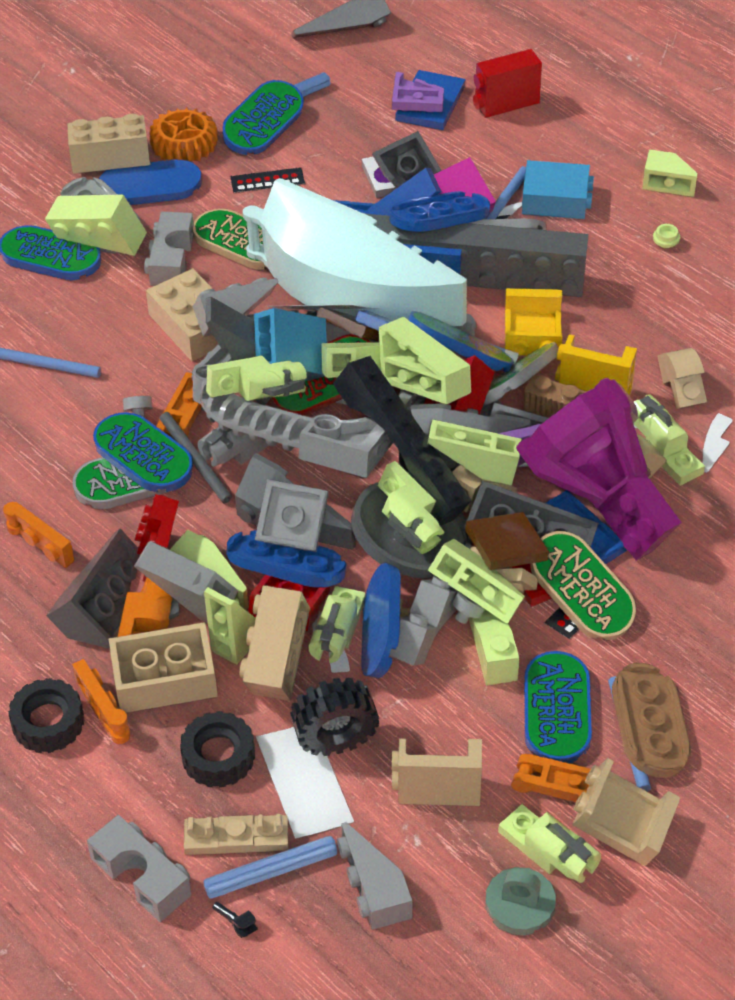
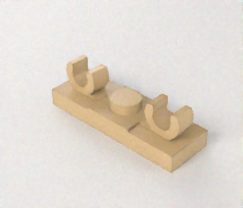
[184,814,288,855]

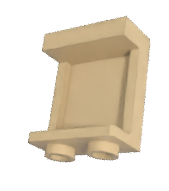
[392,738,482,806]
[572,758,680,866]

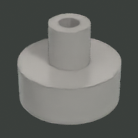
[123,396,153,418]
[452,591,485,624]

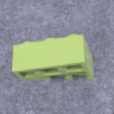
[379,317,471,404]

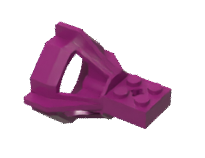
[516,378,682,561]

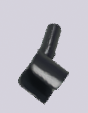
[212,902,258,938]

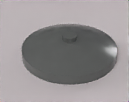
[351,482,472,579]

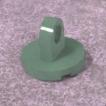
[485,867,556,936]

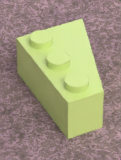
[45,195,147,256]

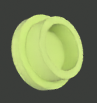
[653,224,680,248]

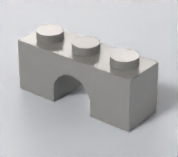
[144,211,194,286]
[87,815,191,922]

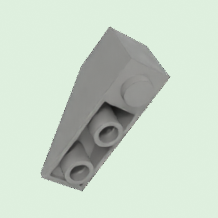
[193,278,279,337]
[134,541,238,623]
[337,822,413,930]

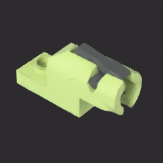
[206,356,307,401]
[634,394,705,486]
[378,461,445,554]
[309,586,365,663]
[498,804,601,883]

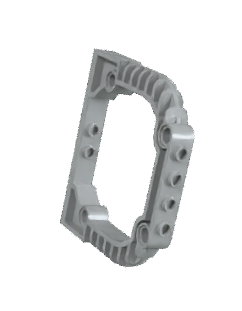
[192,310,454,478]

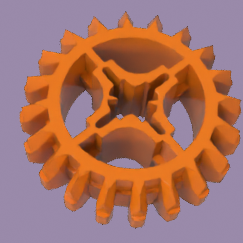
[149,107,218,162]

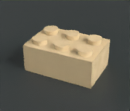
[67,114,150,174]
[146,268,218,362]
[239,585,310,701]
[109,622,218,713]

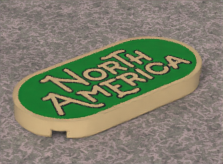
[193,209,267,270]
[530,531,636,640]

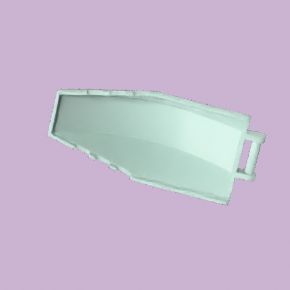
[243,178,467,326]

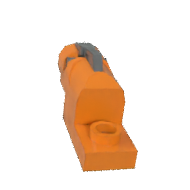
[118,577,179,637]

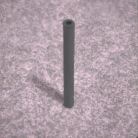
[159,412,232,503]

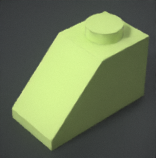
[642,149,698,197]

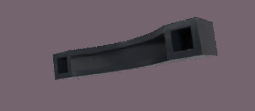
[333,356,472,526]

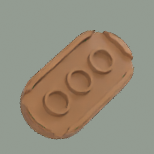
[612,663,691,778]

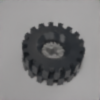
[290,678,380,756]

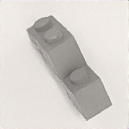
[389,576,458,666]

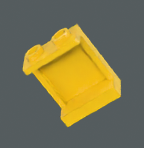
[505,288,563,356]
[555,334,637,396]

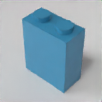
[522,160,594,219]
[254,308,327,381]

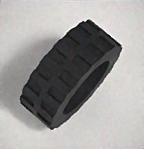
[8,678,85,753]
[180,711,255,788]

